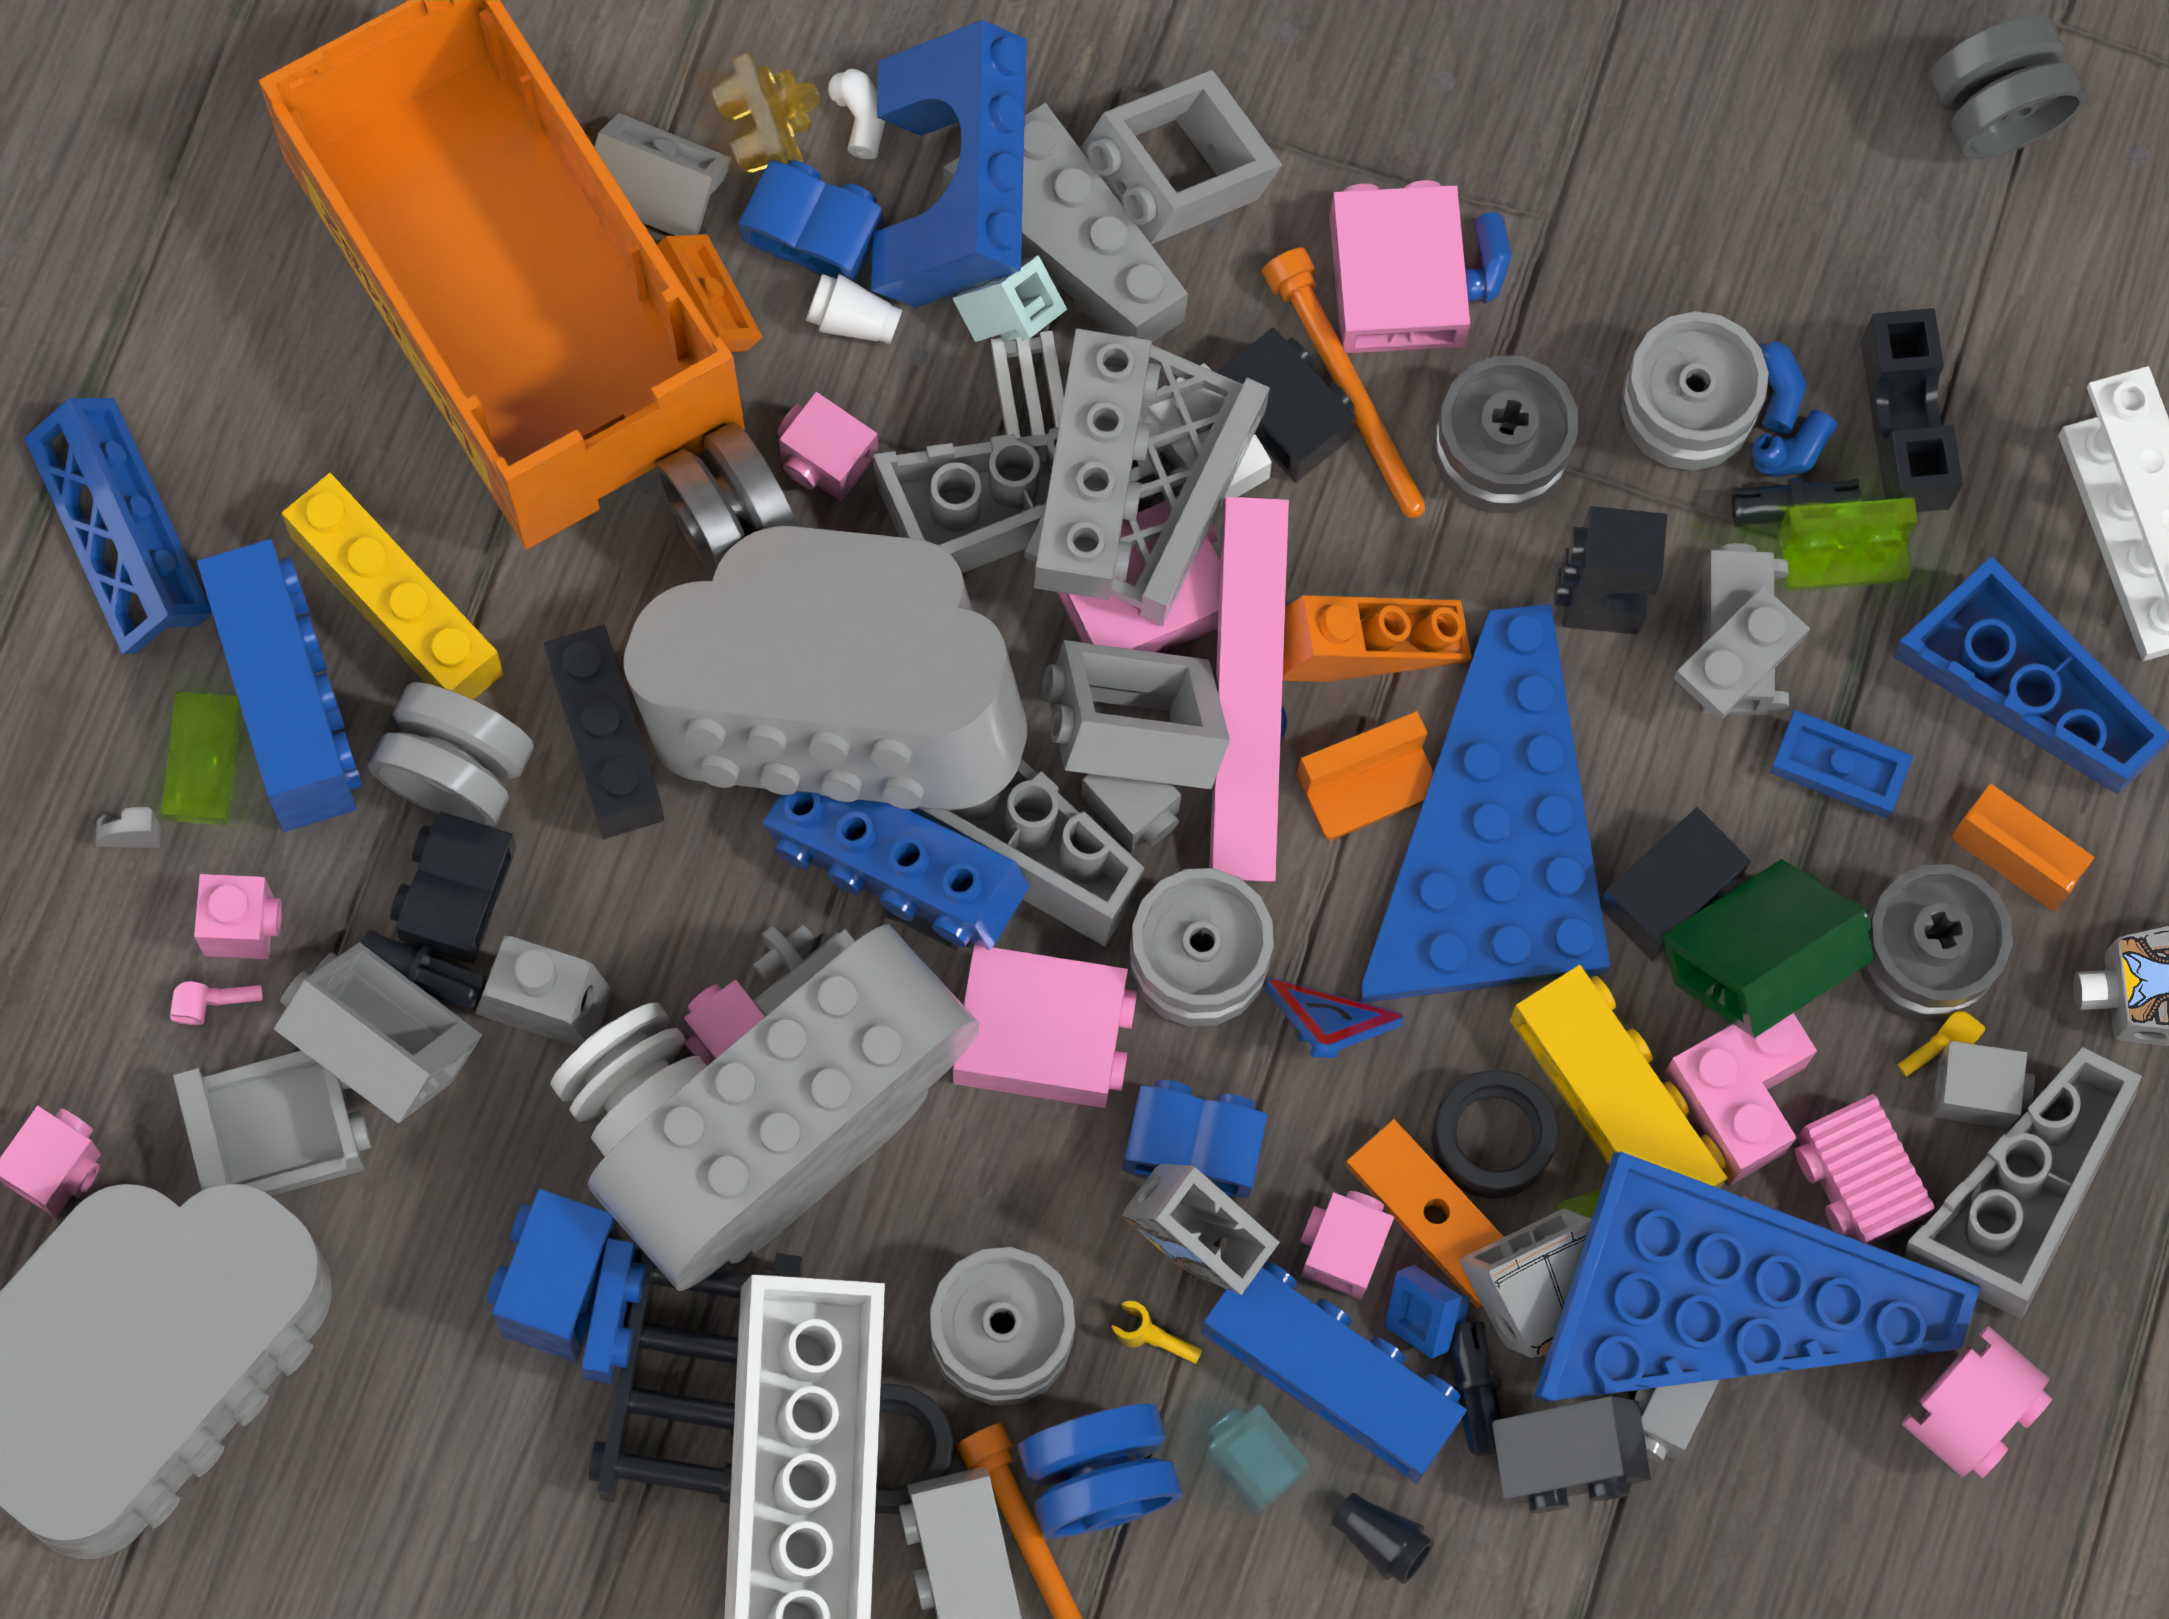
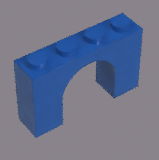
[871,19,1027,308]

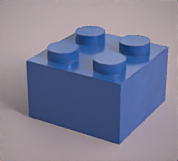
[487,1189,622,1363]

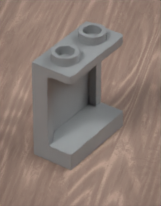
[173,1050,371,1196]

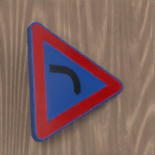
[1265,978,1403,1058]

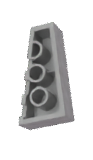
[943,102,1188,342]
[873,428,1156,573]
[907,759,1144,947]
[1904,1047,2142,1320]

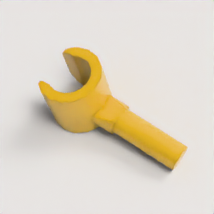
[1897,1011,1985,1077]
[1111,1301,1202,1364]

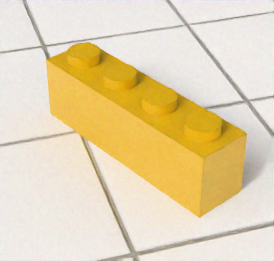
[282,473,503,700]
[1509,965,1727,1189]

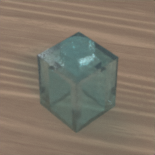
[1205,1404,1310,1516]

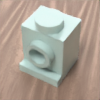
[952,255,1067,342]

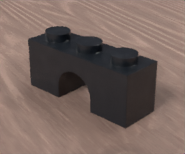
[1860,308,1963,515]
[1554,506,1667,635]
[543,624,664,840]

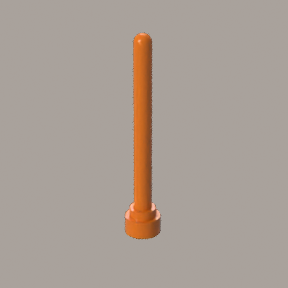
[1261,247,1425,519]
[955,1422,1083,1619]

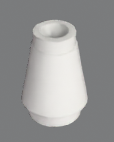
[805,273,902,345]

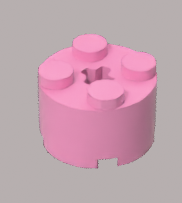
[1901,1326,2052,1478]

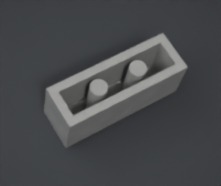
[899,1466,1022,1619]

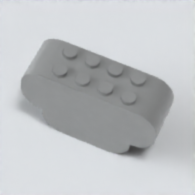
[624,526,1028,810]
[588,924,979,1291]
[0,1184,332,1559]

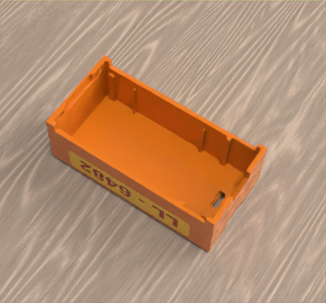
[258,0,745,550]

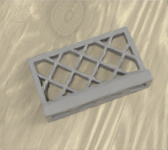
[1024,335,1270,626]

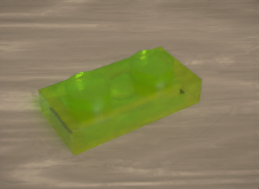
[161,692,242,825]

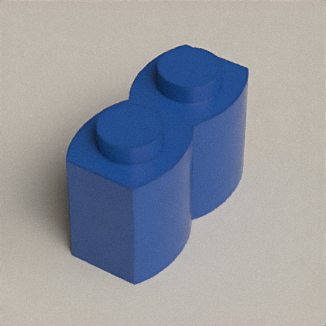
[738,160,884,282]
[1122,1080,1268,1199]

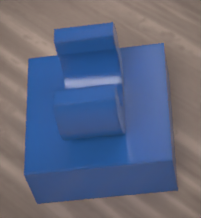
[1384,1265,1471,1359]

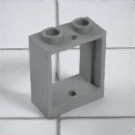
[1080,70,1282,244]
[1042,640,1230,789]
[274,942,482,1124]

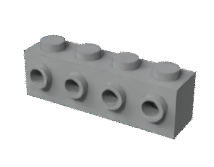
[1034,329,1161,600]

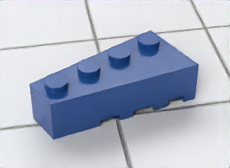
[1894,556,2169,794]

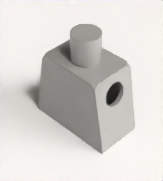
[475,935,613,1048]

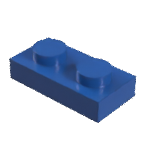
[1769,710,1914,819]
[582,1238,646,1384]

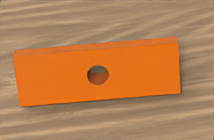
[1345,1119,1504,1309]

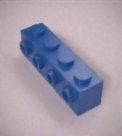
[763,791,1030,951]
[1201,1261,1467,1485]

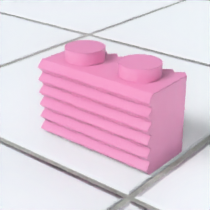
[1795,1094,1935,1246]

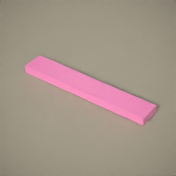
[1209,497,1289,882]

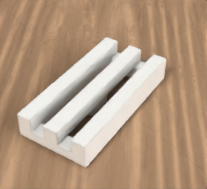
[991,331,1064,438]

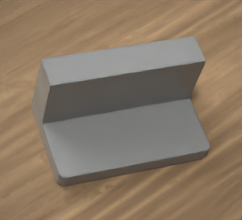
[594,113,731,236]

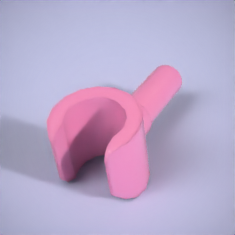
[170,981,263,1025]

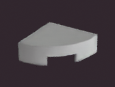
[95,807,161,848]

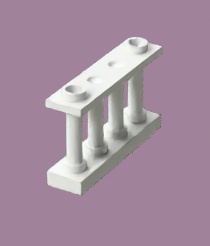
[2058,366,2169,662]

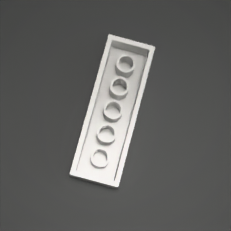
[724,1275,885,1619]

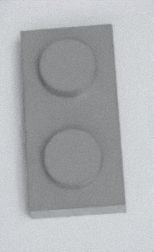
[1674,586,1810,721]

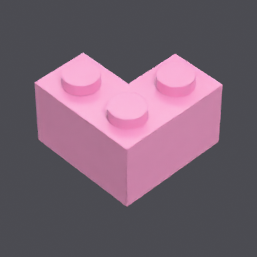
[1663,1013,1817,1185]

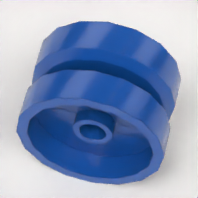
[1018,1403,1183,1539]

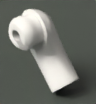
[828,68,886,159]

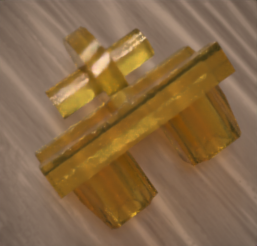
[711,52,821,173]

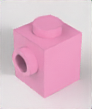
[777,392,878,502]
[194,874,282,959]
[683,979,765,1066]
[0,1105,101,1219]
[1300,1191,1395,1301]

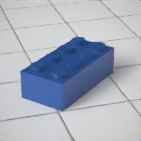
[197,538,363,832]

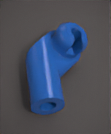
[1465,212,1512,304]
[1758,341,1806,434]
[1751,410,1837,477]

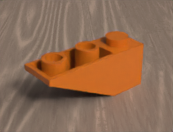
[1283,595,1472,682]

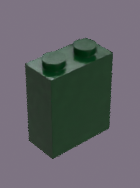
[1662,859,1874,1038]

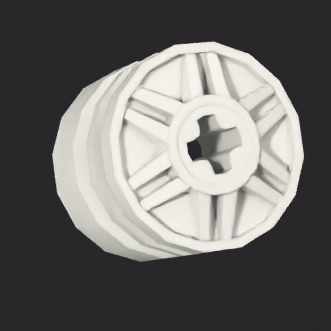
[550,1002,707,1156]

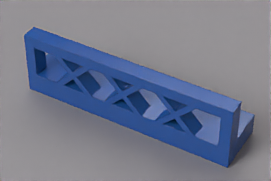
[24,398,213,654]

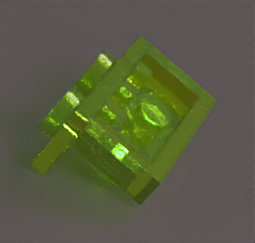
[1778,498,1918,591]

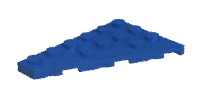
[1360,604,1611,1003]
[1534,1151,1981,1401]

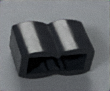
[390,811,516,964]

